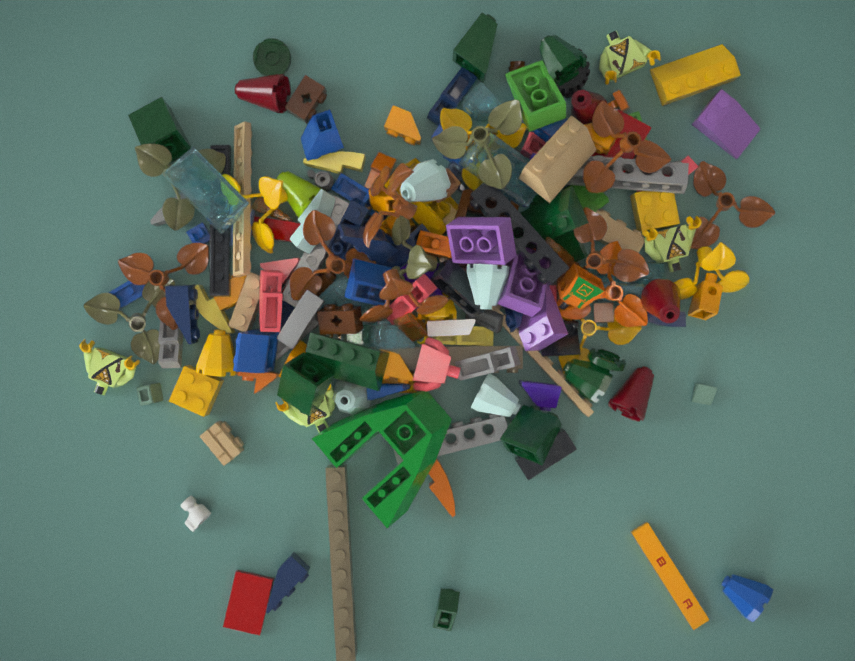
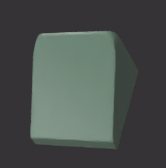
[137,383,164,406]
[691,383,717,405]

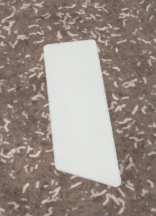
[427,319,476,337]

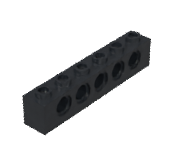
[470,183,569,286]

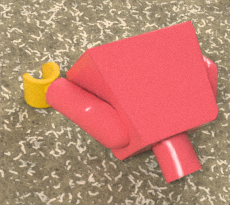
[406,333,461,392]

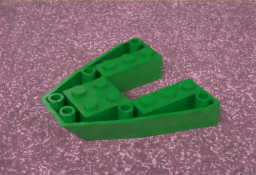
[312,391,452,528]

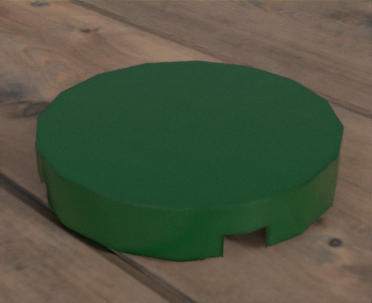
[253,38,291,76]
[587,348,626,371]

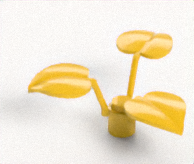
[440,108,527,191]
[221,174,288,253]
[674,242,749,300]
[559,316,642,374]

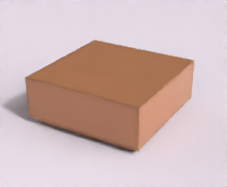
[594,303,614,323]

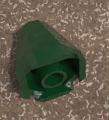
[539,35,587,86]
[563,359,613,403]

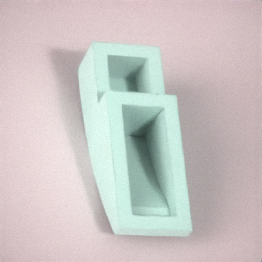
[290,189,336,254]

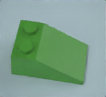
[505,60,566,132]

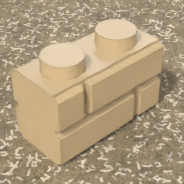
[200,420,245,466]

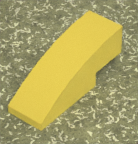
[303,151,366,174]
[195,285,235,334]
[432,326,494,346]

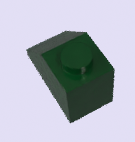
[433,588,460,631]

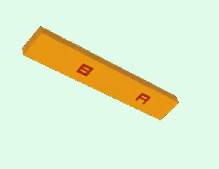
[631,522,709,630]

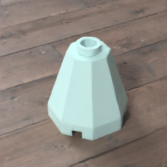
[400,159,451,202]
[467,264,509,310]
[471,373,521,417]
[333,380,372,415]

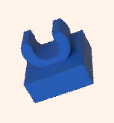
[186,222,210,244]

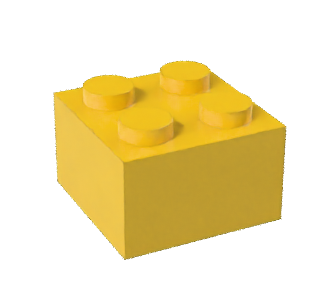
[630,191,680,232]
[169,365,224,417]

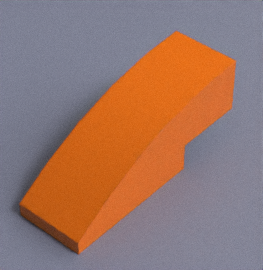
[428,459,455,518]

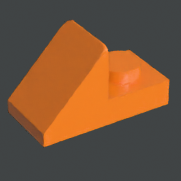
[364,152,396,189]
[416,230,452,259]
[237,372,279,394]

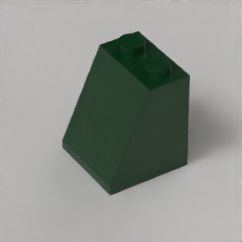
[452,12,498,83]
[128,97,193,164]
[277,352,335,416]
[500,405,562,466]

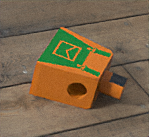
[556,263,605,310]

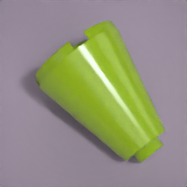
[277,171,325,218]

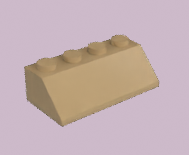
[519,115,596,203]

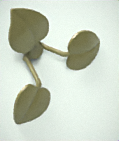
[432,100,522,190]
[135,144,226,231]
[392,215,437,301]
[84,278,175,364]

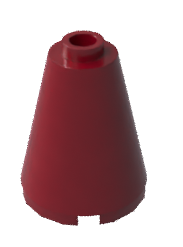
[235,74,291,113]
[571,90,608,125]
[641,278,681,323]
[608,366,654,422]

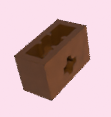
[285,75,327,124]
[317,303,363,334]

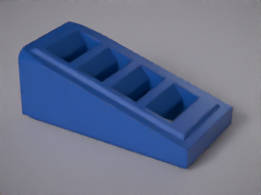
[367,383,410,401]

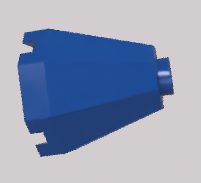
[721,574,774,622]

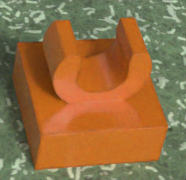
[608,90,630,112]

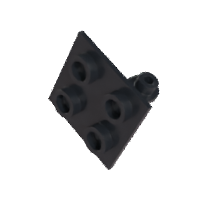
[541,320,581,357]

